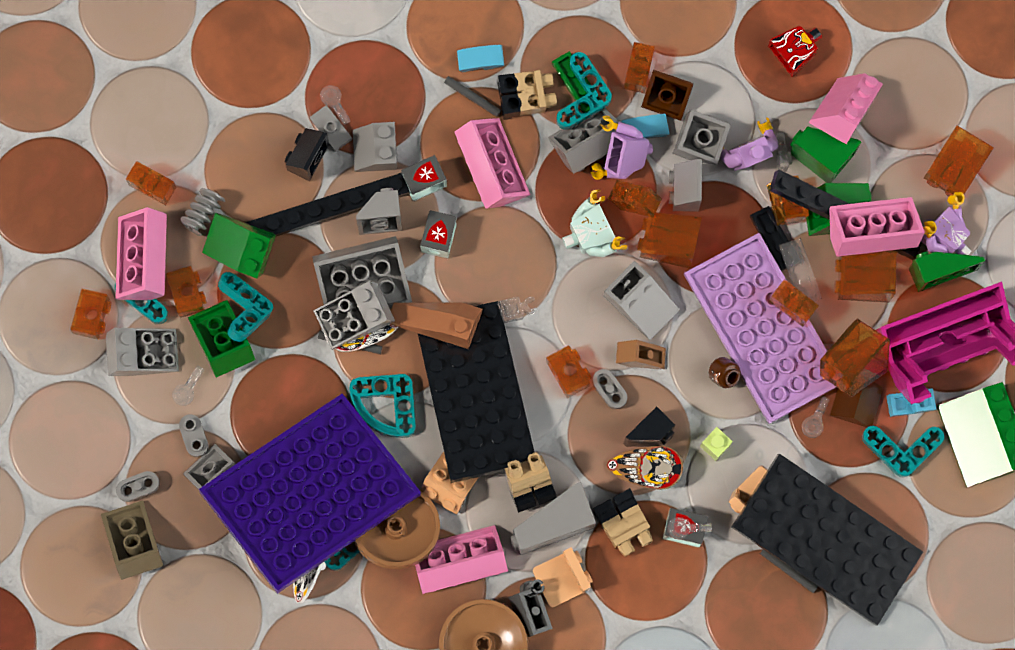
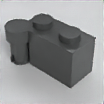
[509,579,553,637]

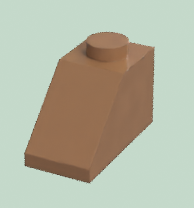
[616,340,666,369]

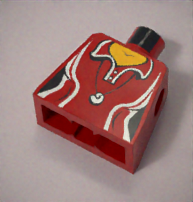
[768,26,822,77]

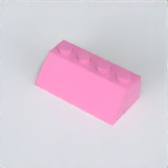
[809,73,883,144]
[455,118,530,209]
[829,197,925,257]
[116,207,167,300]
[415,525,508,594]

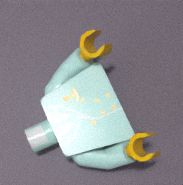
[562,189,627,257]

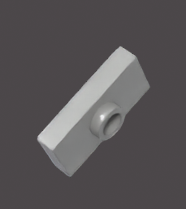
[309,105,352,152]

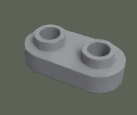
[592,369,627,409]
[179,414,209,458]
[116,471,160,502]

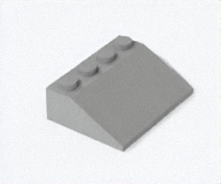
[312,236,412,309]

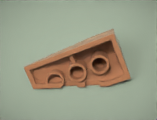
[390,303,483,349]

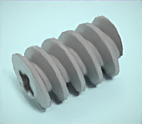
[180,188,225,236]

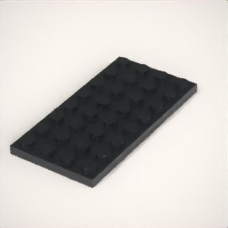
[417,301,535,483]
[731,454,923,626]

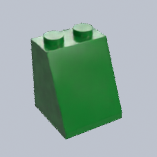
[790,126,862,183]
[805,183,872,236]

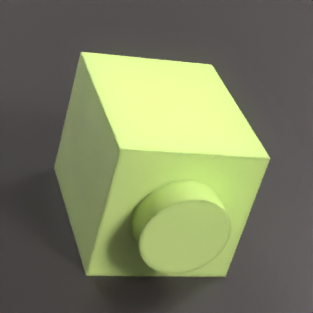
[700,427,733,461]

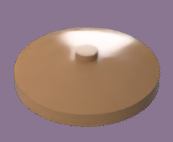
[354,492,440,569]
[439,599,528,650]

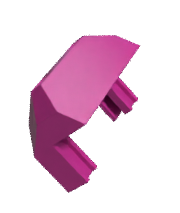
[876,282,1015,404]

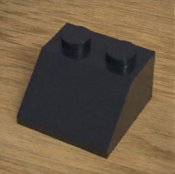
[284,128,329,182]
[623,407,675,447]

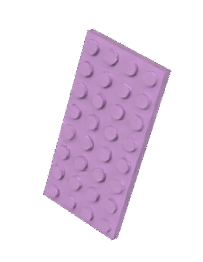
[684,233,845,424]

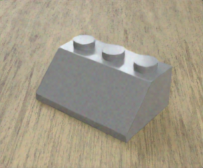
[548,108,619,174]
[356,188,402,235]

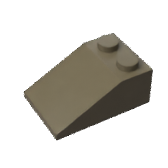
[101,500,163,580]

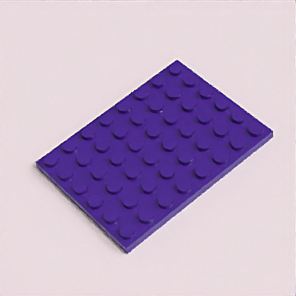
[199,393,421,594]

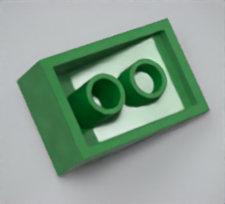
[202,212,276,279]
[909,251,985,292]
[188,300,256,378]

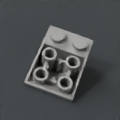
[603,261,680,340]
[313,281,395,350]
[106,328,179,376]

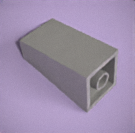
[510,482,596,555]

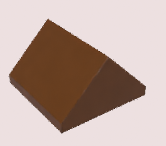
[641,69,694,121]
[830,375,884,427]

